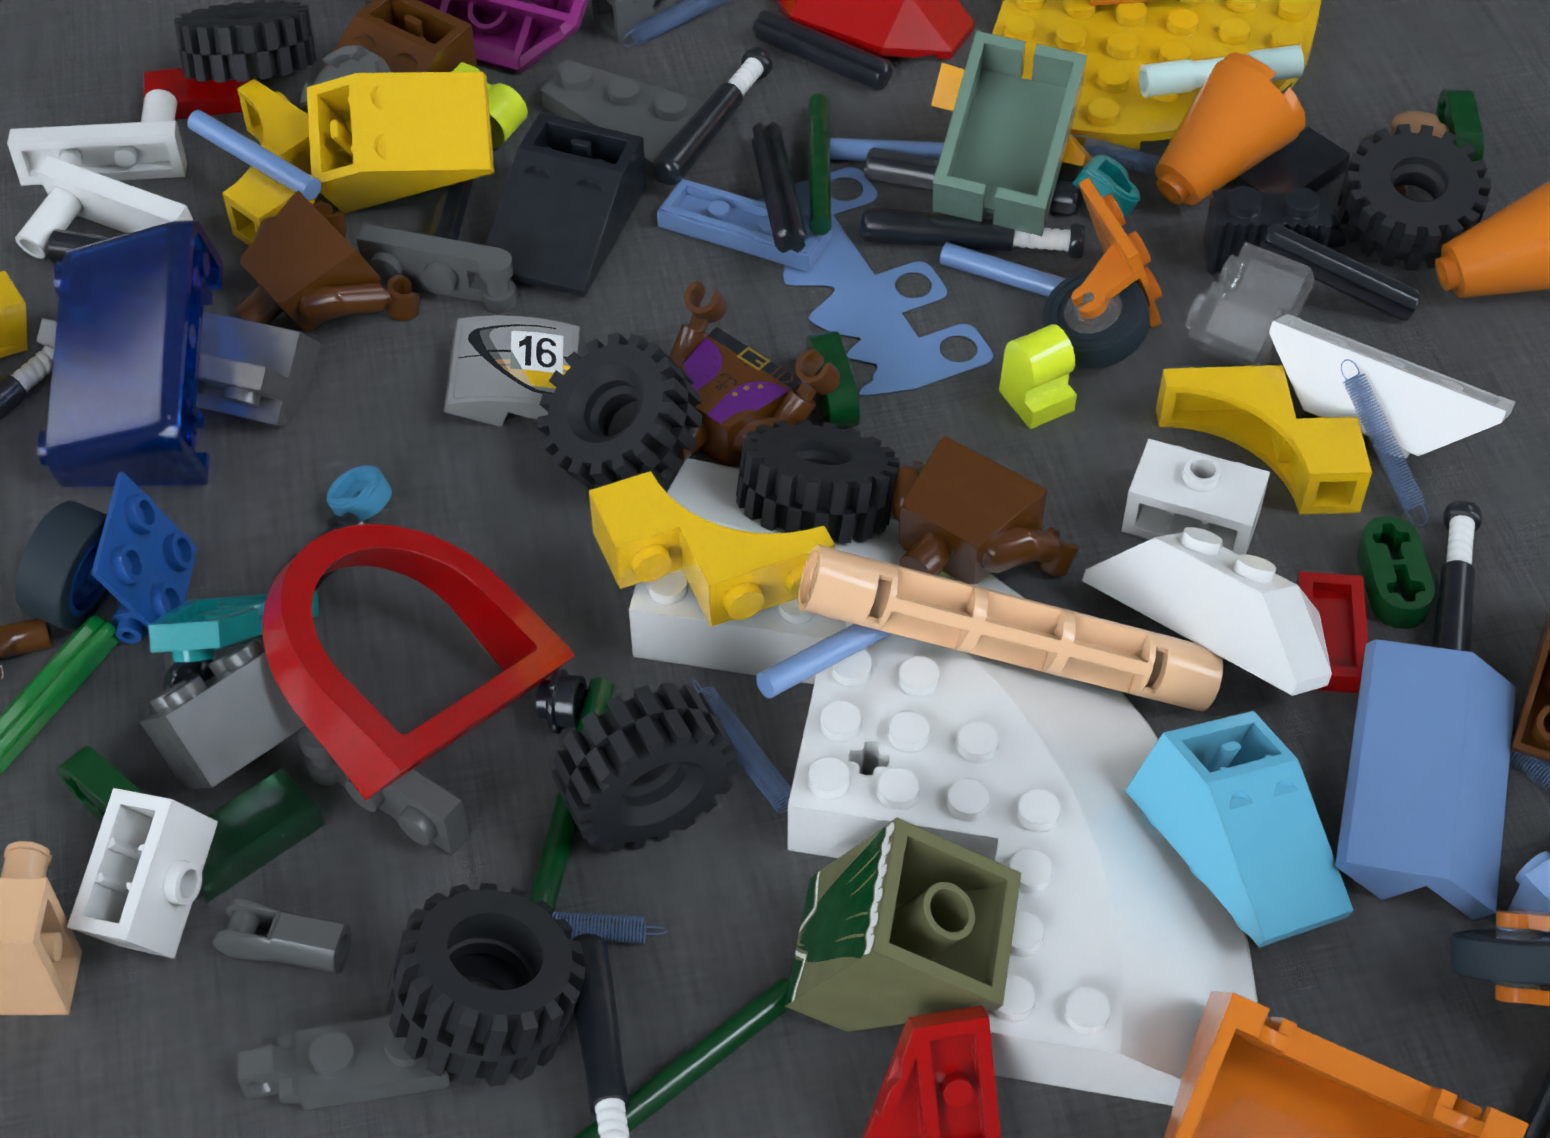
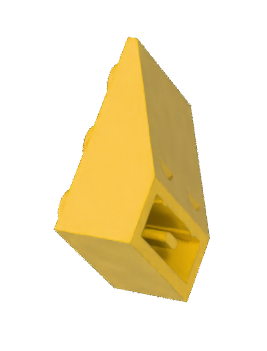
[307,72,494,214]

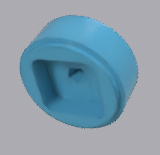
[326,465,392,522]

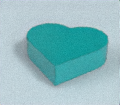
[1072,155,1141,217]

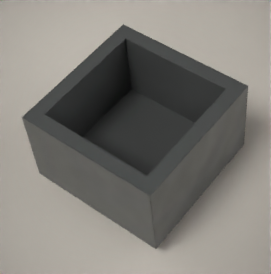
[140,638,306,790]

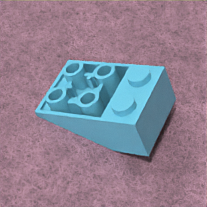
[1125,711,1353,948]

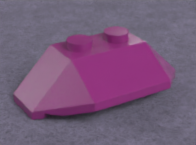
[418,0,588,73]

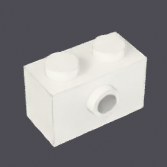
[1121,439,1270,555]
[67,788,218,959]

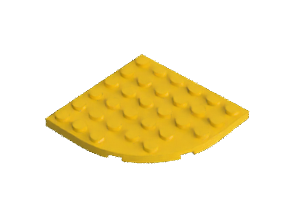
[992,0,1322,150]

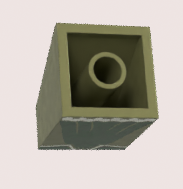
[785,817,1021,1032]

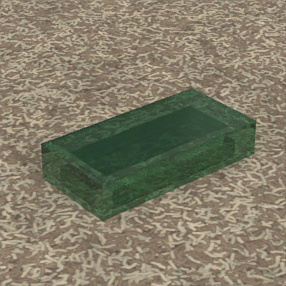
[199,768,324,903]

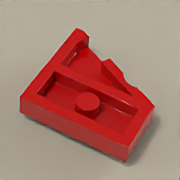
[862,1005,1001,1138]

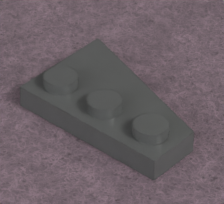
[541,59,706,183]

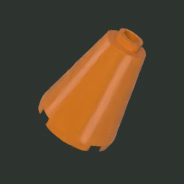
[1155,52,1306,205]
[1435,180,1550,298]

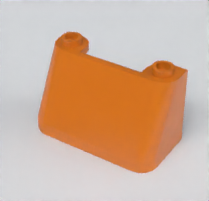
[1164,991,1528,1138]

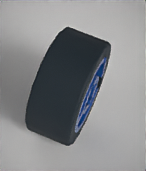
[15,500,110,630]

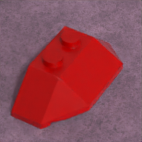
[774,0,975,60]

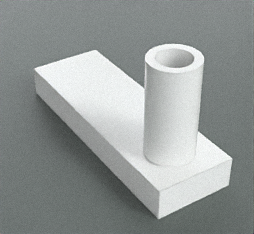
[7,89,187,186]
[15,156,203,259]

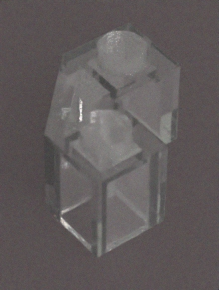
[1186,242,1315,366]

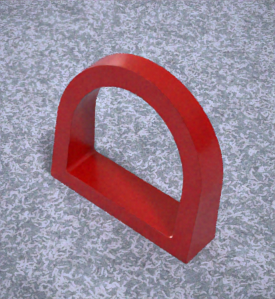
[262,524,576,801]

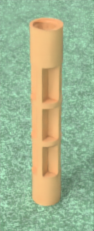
[798,545,1223,712]

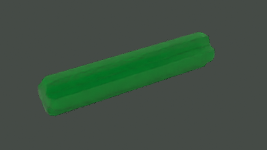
[0,616,119,775]

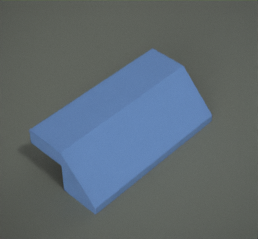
[1335,639,1516,920]

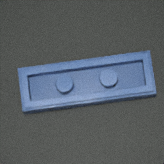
[657,179,832,272]

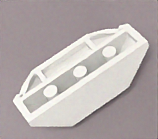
[1269,314,1515,458]
[1082,527,1332,696]

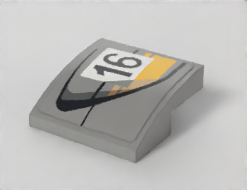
[444,315,580,427]

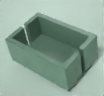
[933,31,1087,236]

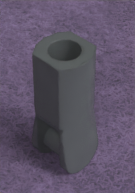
[213,898,352,974]

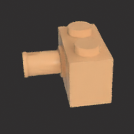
[0,841,82,1015]

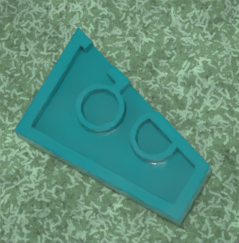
[148,590,319,662]

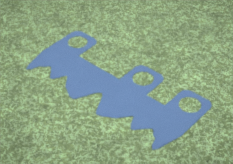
[757,167,993,396]

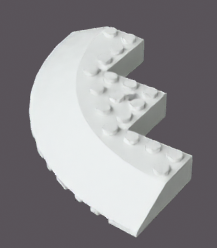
[629,458,1258,1106]

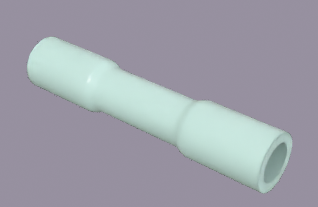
[1139,45,1304,98]

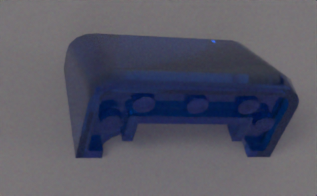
[37,220,224,487]

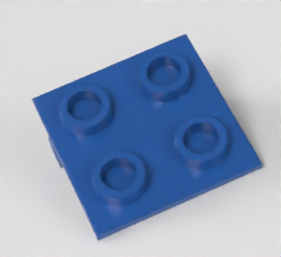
[91,472,198,644]

